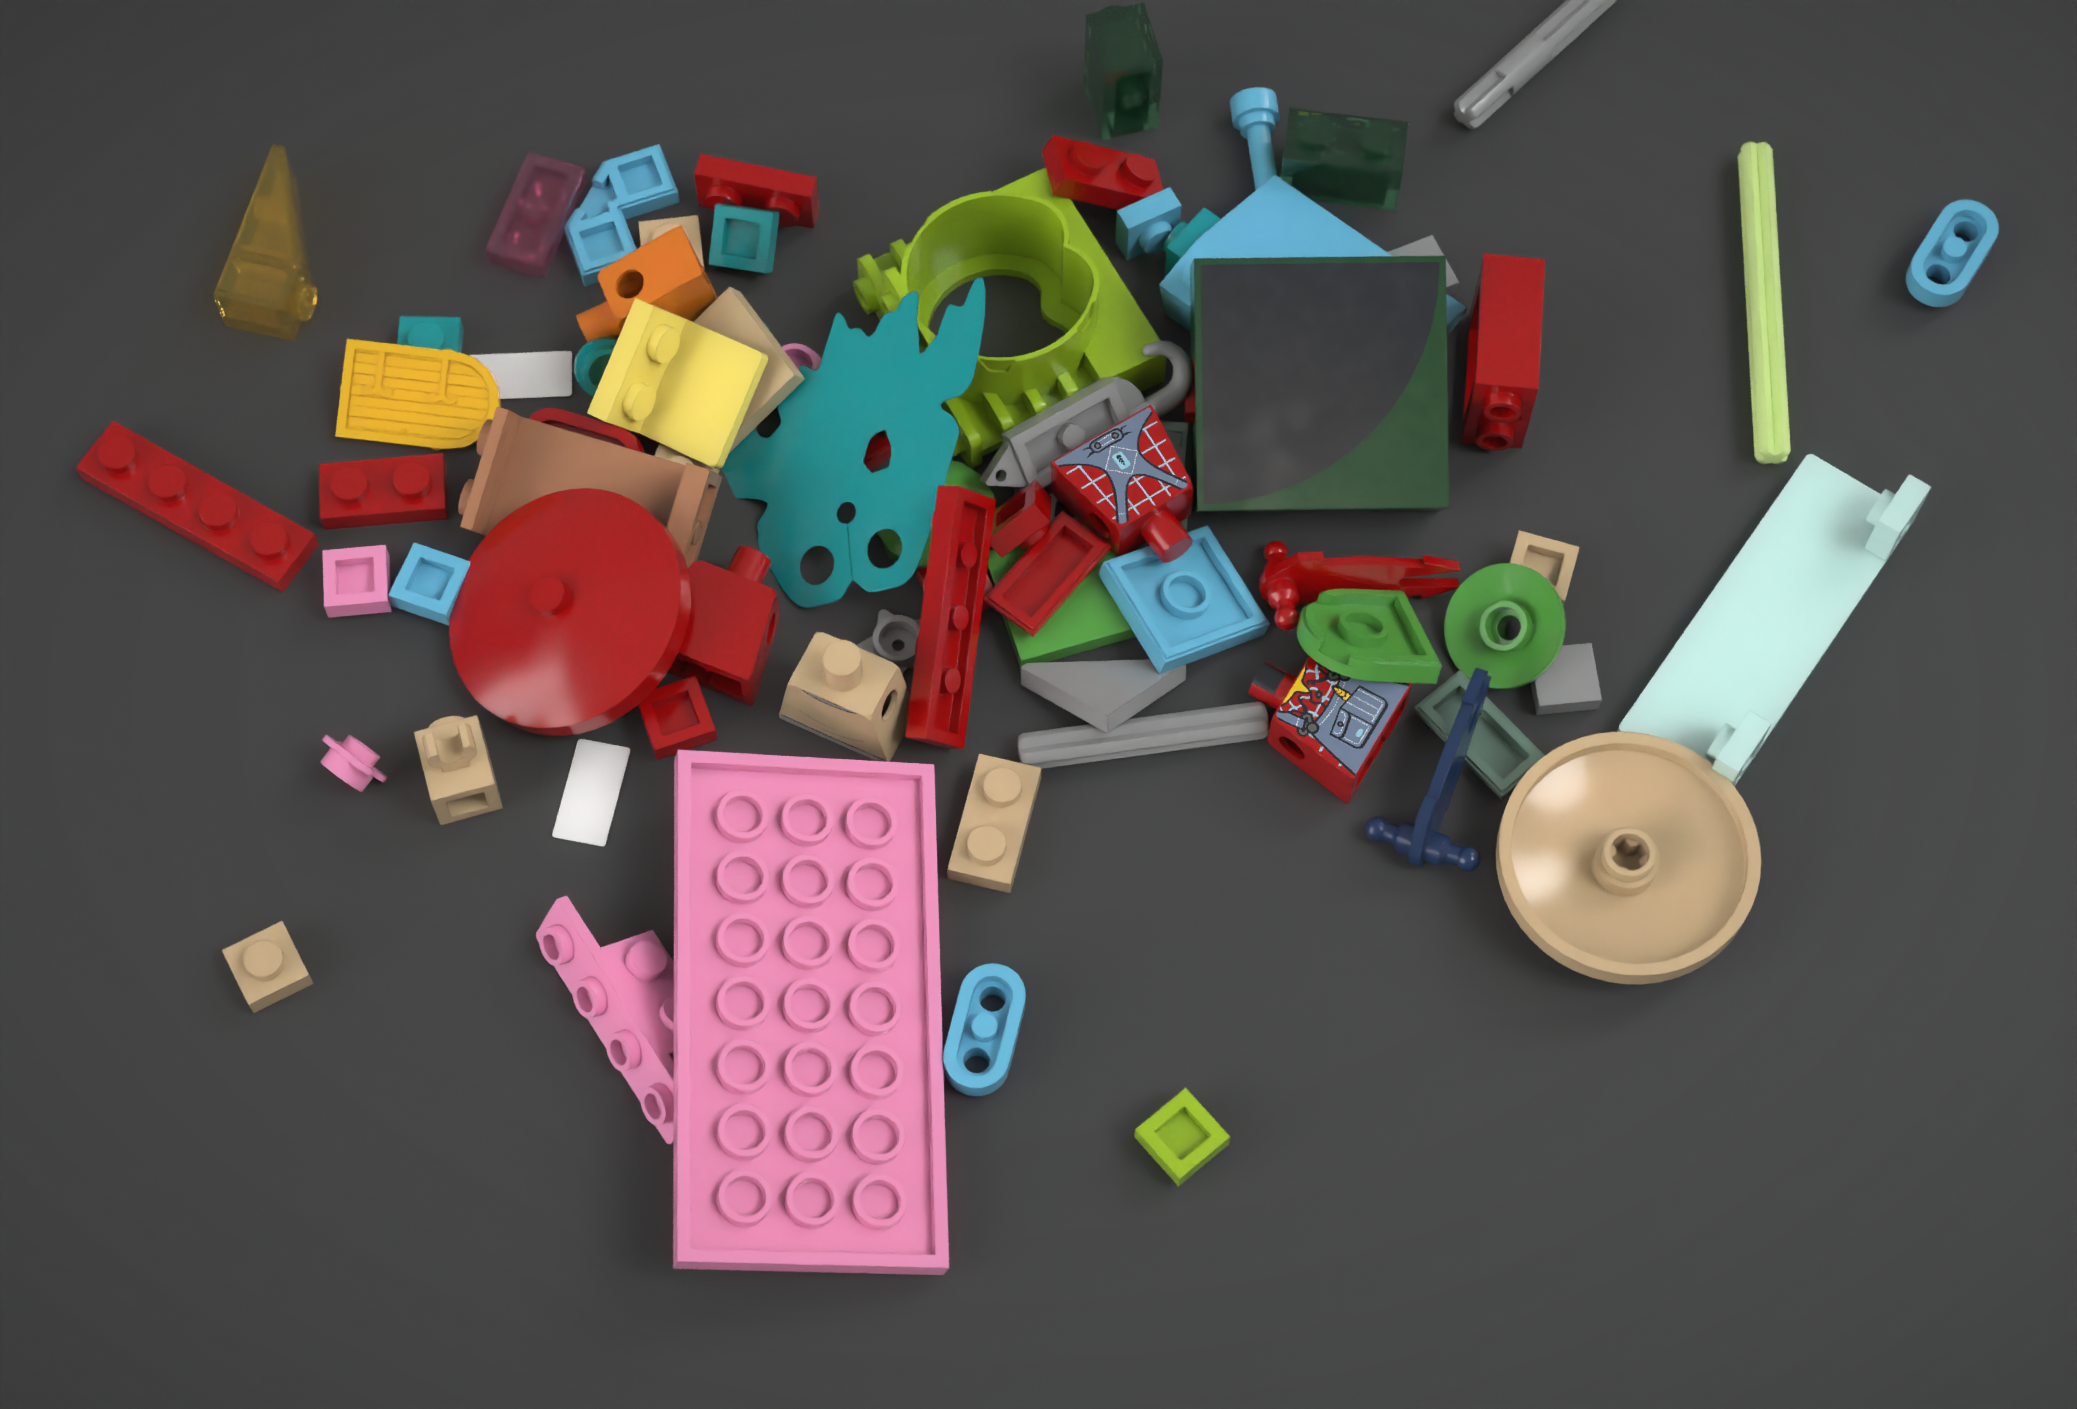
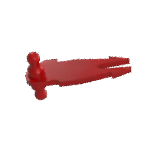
[1259,540,1461,631]

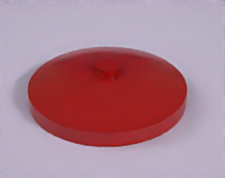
[449,488,691,736]

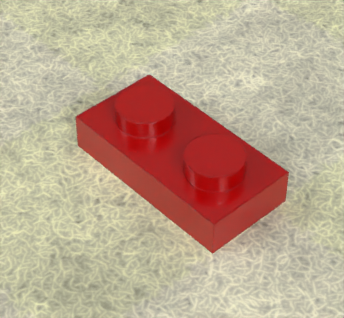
[1042,135,1164,210]
[694,154,820,229]
[319,453,449,530]

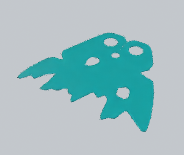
[722,277,986,608]

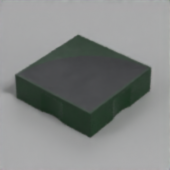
[1190,256,1449,514]

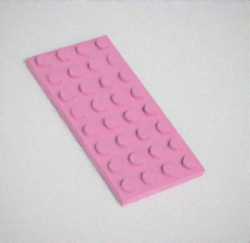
[673,750,949,1275]

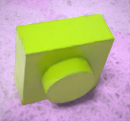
[1134,1088,1230,1187]

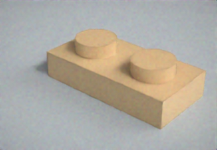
[947,754,1041,893]

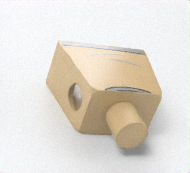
[779,632,910,762]

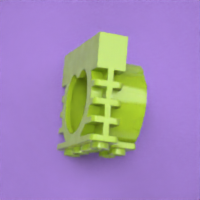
[853,167,1167,469]

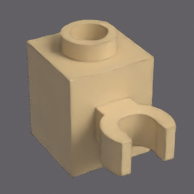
[414,715,503,825]

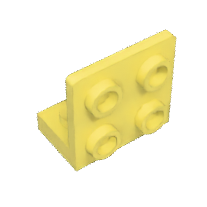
[587,298,768,469]

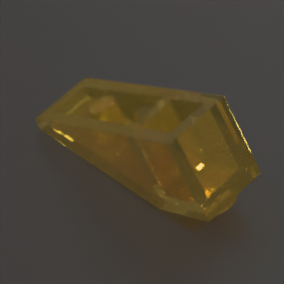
[213,144,317,341]

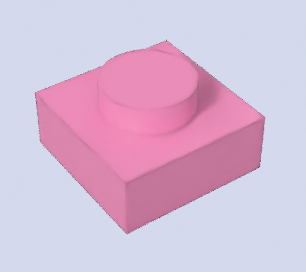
[322,545,392,618]

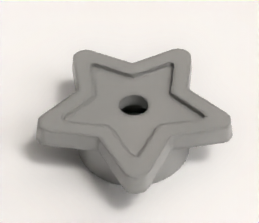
[856,609,920,675]

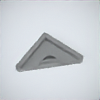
[1020,659,1186,733]

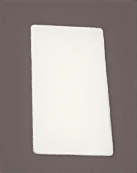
[470,351,572,399]
[552,739,631,847]

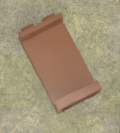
[458,407,722,568]

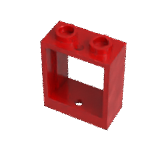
[1461,253,1546,451]

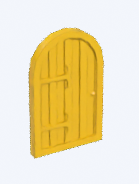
[335,339,501,451]

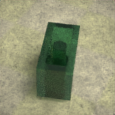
[1083,2,1163,140]
[1280,108,1408,211]

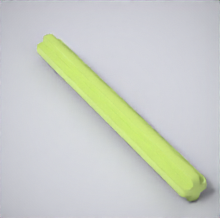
[1738,142,1791,464]

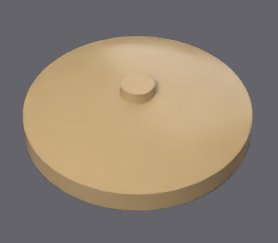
[1496,732,1761,984]

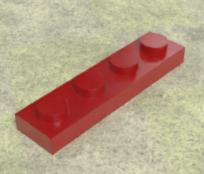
[76,421,319,593]
[905,485,996,749]

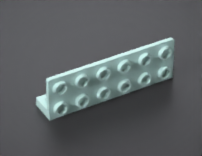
[1617,454,1931,787]

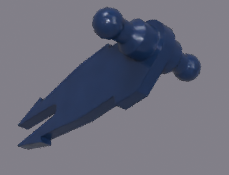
[1364,668,1491,872]

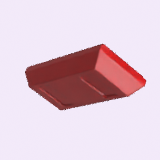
[984,511,1112,637]

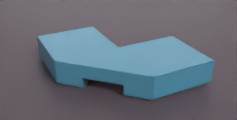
[564,144,680,287]

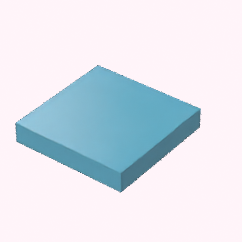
[1098,525,1270,674]

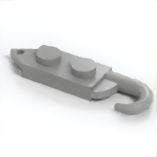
[980,341,1193,488]

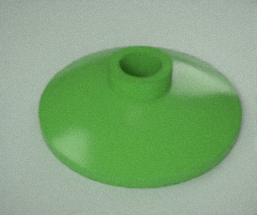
[1444,563,1566,689]

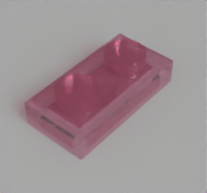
[485,152,587,278]

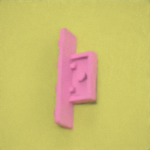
[536,896,674,1144]

